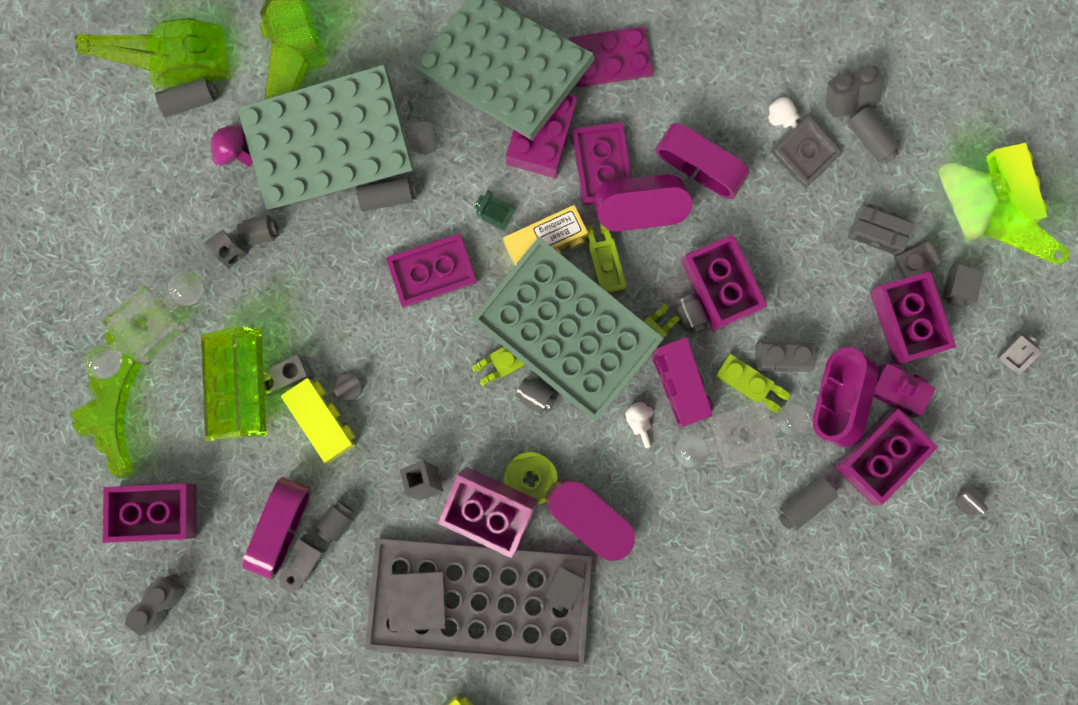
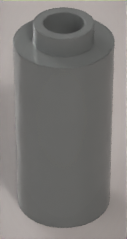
[155,77,218,117]
[847,106,900,163]
[356,177,417,212]
[778,476,838,531]

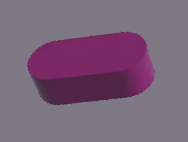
[655,123,750,199]
[594,174,692,231]
[812,347,878,447]
[242,476,311,580]
[546,479,635,561]

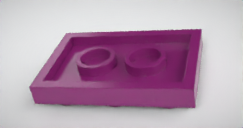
[569,26,653,88]
[571,122,632,206]
[386,233,477,308]

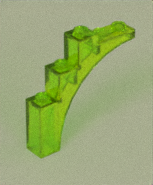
[70,303,180,478]

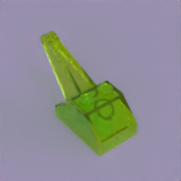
[259,0,327,99]
[74,18,231,89]
[936,162,1071,265]

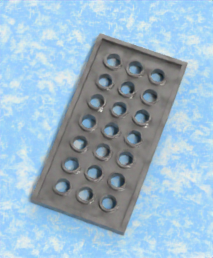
[364,538,592,668]

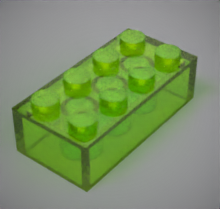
[201,327,267,442]

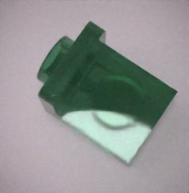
[474,190,516,231]

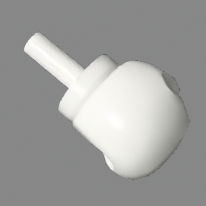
[768,97,800,128]
[625,402,653,448]

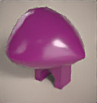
[210,124,253,167]

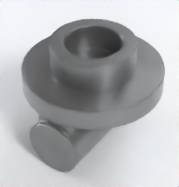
[333,374,362,400]
[956,488,988,515]

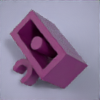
[873,362,935,418]

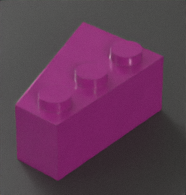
[651,337,714,428]

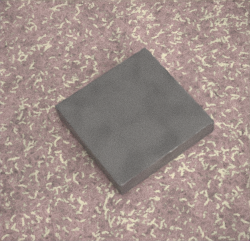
[770,115,843,188]
[388,571,446,631]

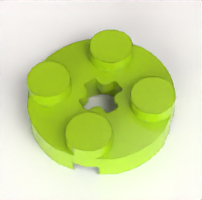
[504,452,558,505]

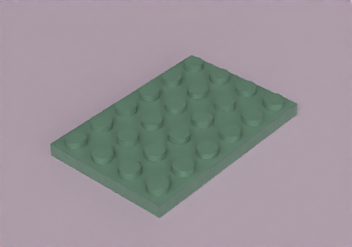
[413,0,595,141]
[237,65,415,210]
[471,237,664,422]

